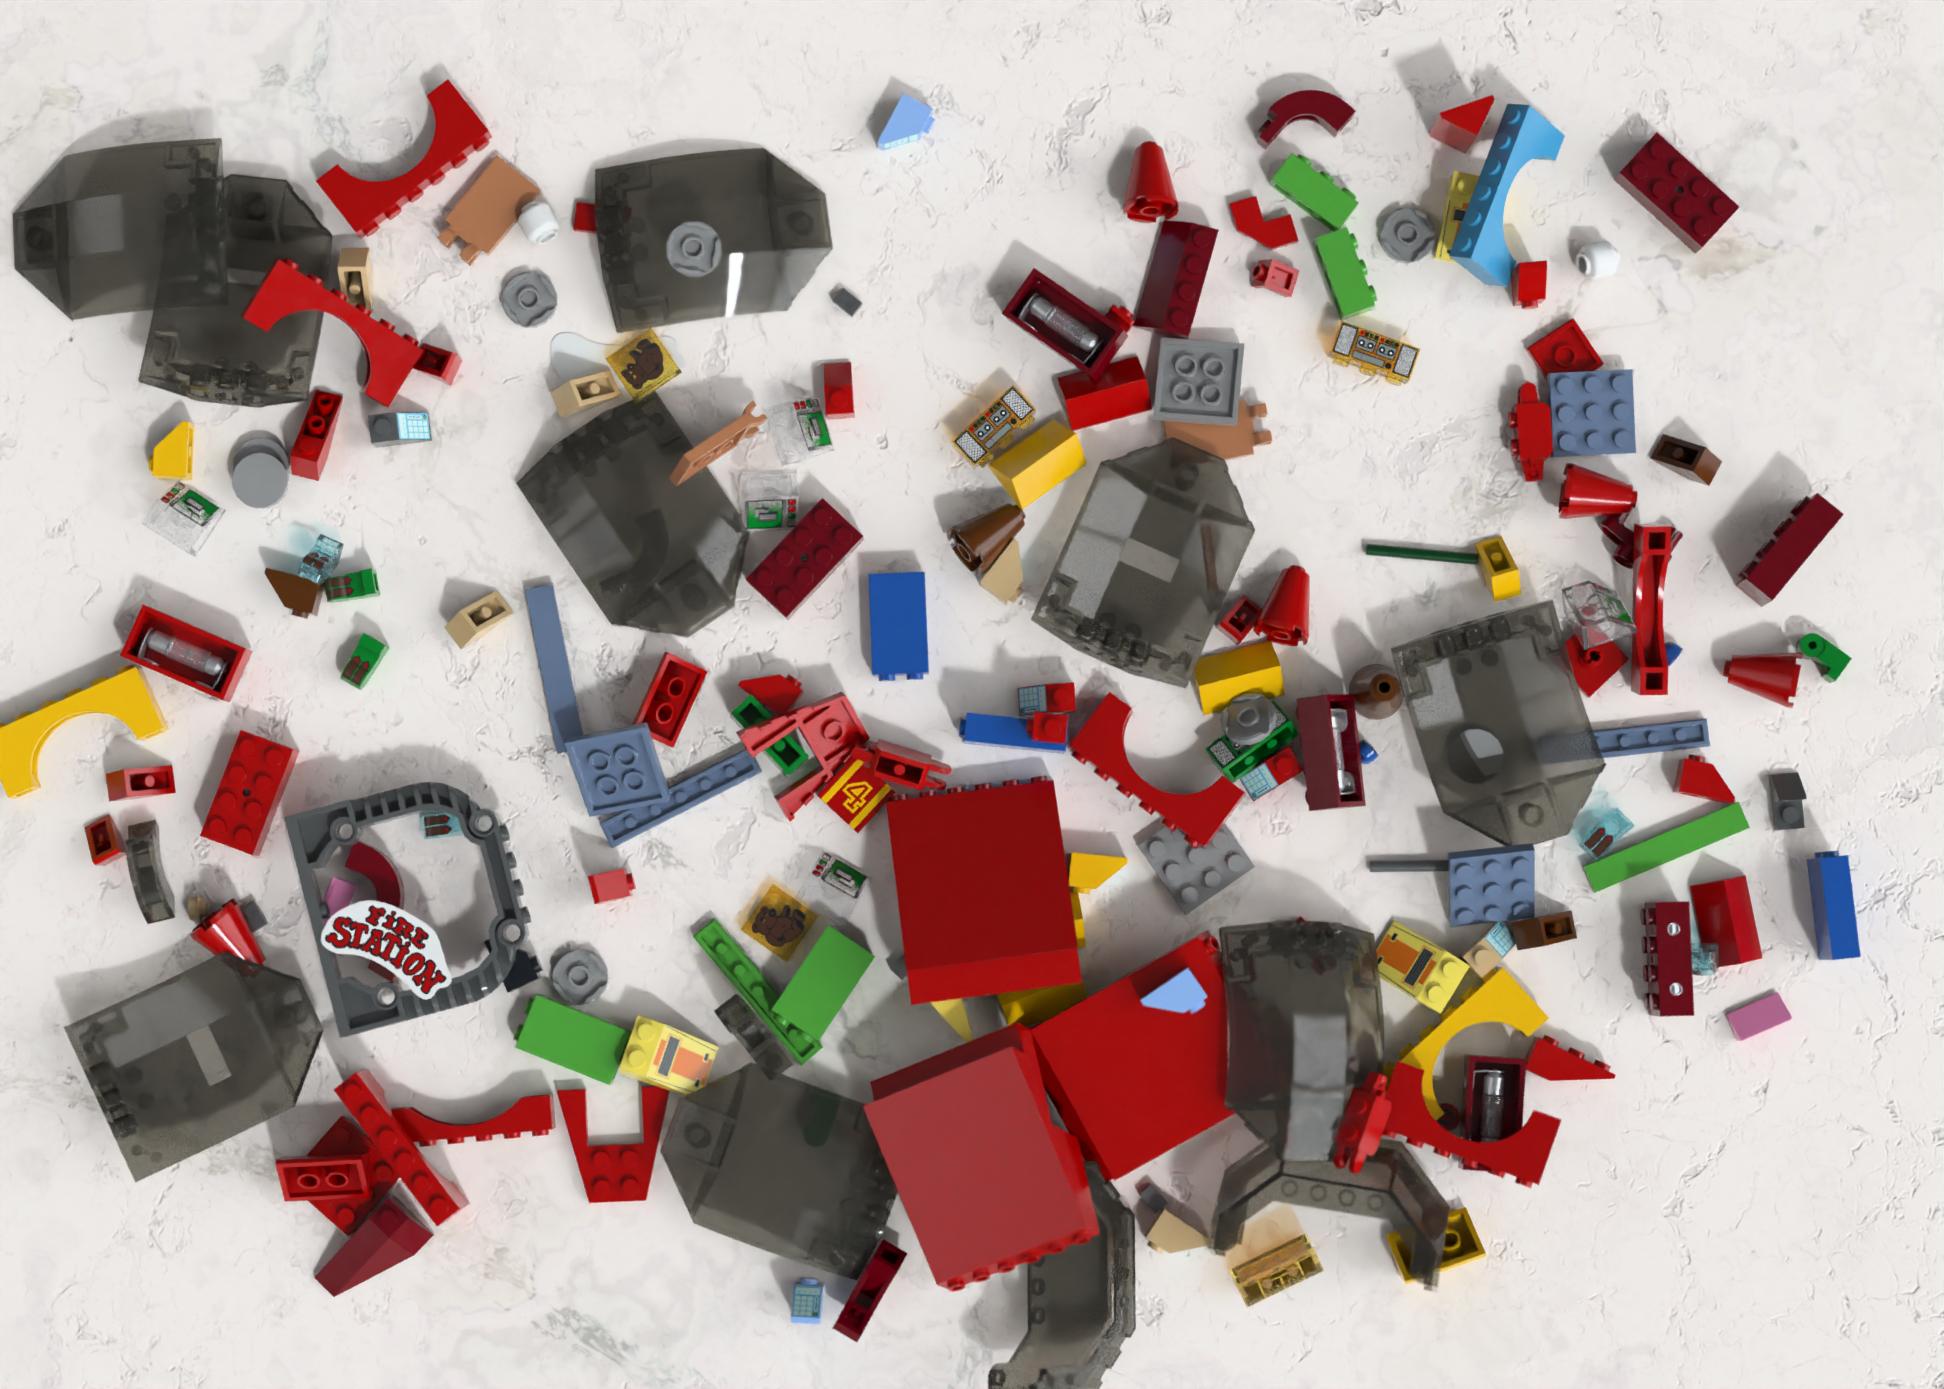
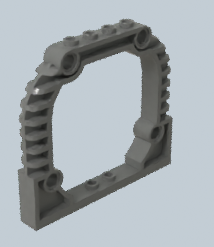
[284,782,531,1038]

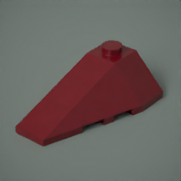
[314,1195,434,1297]

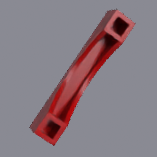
[1631,523,1671,695]
[391,1094,556,1147]

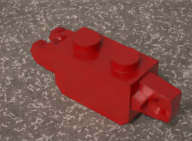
[1508,381,1553,483]
[851,739,952,791]
[1333,1071,1391,1174]

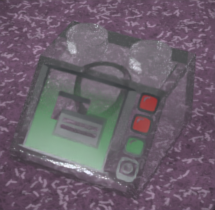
[764,397,835,467]
[737,469,799,532]
[142,480,226,557]
[1562,581,1637,650]
[794,850,872,927]

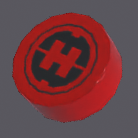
[1436,1103,1460,1131]

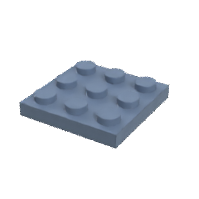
[1547,369,1636,457]
[565,722,671,817]
[1448,843,1535,927]

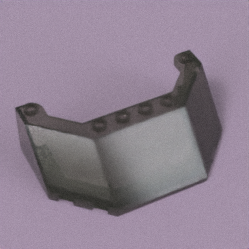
[1207,1123,1450,1293]
[988,1161,1136,1389]

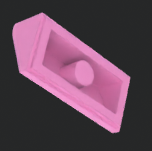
[322,877,356,922]
[1726,992,1792,1041]

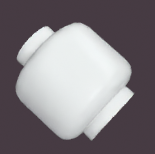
[518,201,559,245]
[1576,241,1620,280]

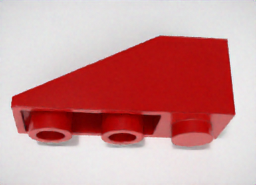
[290,390,343,481]
[1524,1035,1616,1081]

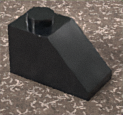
[484,939,543,993]

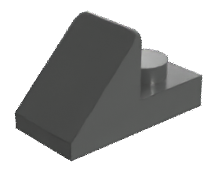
[1769,772,1807,830]

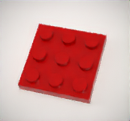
[306,1116,400,1236]

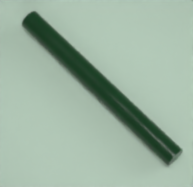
[1366,544,1478,565]

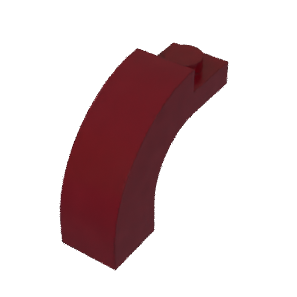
[1257,90,1356,149]
[344,841,405,910]
[833,1239,908,1342]

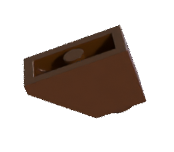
[1651,434,1722,486]
[265,568,325,619]
[1512,910,1577,950]

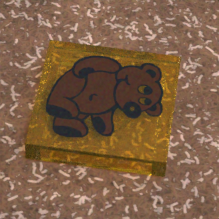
[605,328,682,403]
[741,884,819,962]

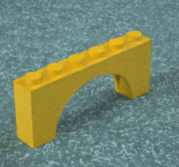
[0,665,169,799]
[1377,967,1549,1121]

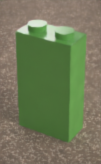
[771,925,875,1043]
[513,994,632,1085]

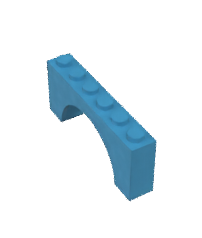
[1449,104,1565,287]

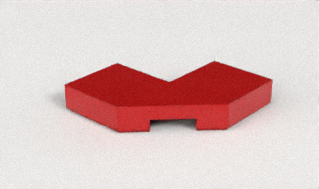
[1229,196,1299,250]

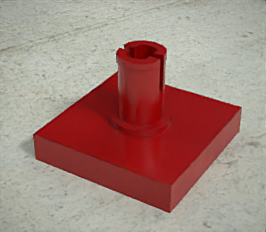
[1549,619,1629,698]

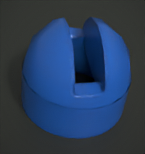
[1665,642,1683,666]
[1359,739,1379,764]

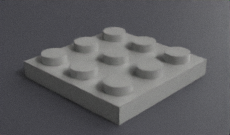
[1153,337,1244,427]
[1138,823,1255,915]

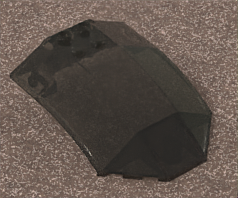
[13,138,229,321]
[595,148,833,333]
[138,174,332,408]
[516,390,751,638]
[1031,437,1255,688]
[1390,599,1606,846]
[1219,920,1384,1162]
[64,952,324,1183]
[660,1062,898,1281]

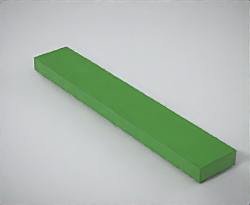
[1583,802,1750,893]
[693,918,823,1066]

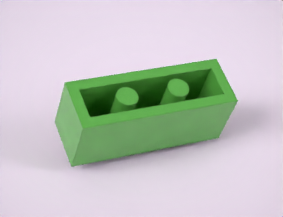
[1270,153,1359,232]
[1313,227,1377,321]

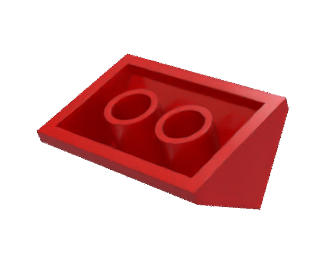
[1429,95,1495,154]
[1057,356,1152,431]
[632,651,708,748]
[1690,875,1763,969]
[275,1153,370,1202]

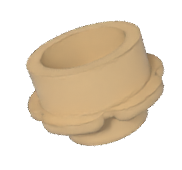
[188,895,208,923]

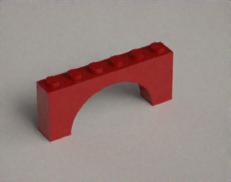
[316,79,492,238]
[240,258,423,407]
[1069,692,1246,849]
[1383,1061,1561,1188]
[334,1069,470,1227]

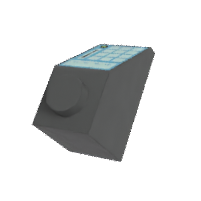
[368,412,432,448]

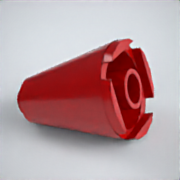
[1123,141,1179,223]
[1558,463,1637,519]
[1253,565,1310,646]
[1723,652,1803,709]
[189,898,266,978]

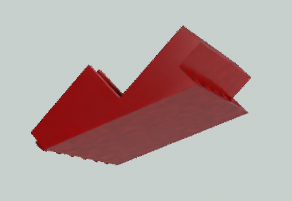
[886,776,1082,1005]
[1029,930,1292,1186]
[863,1022,1100,1292]

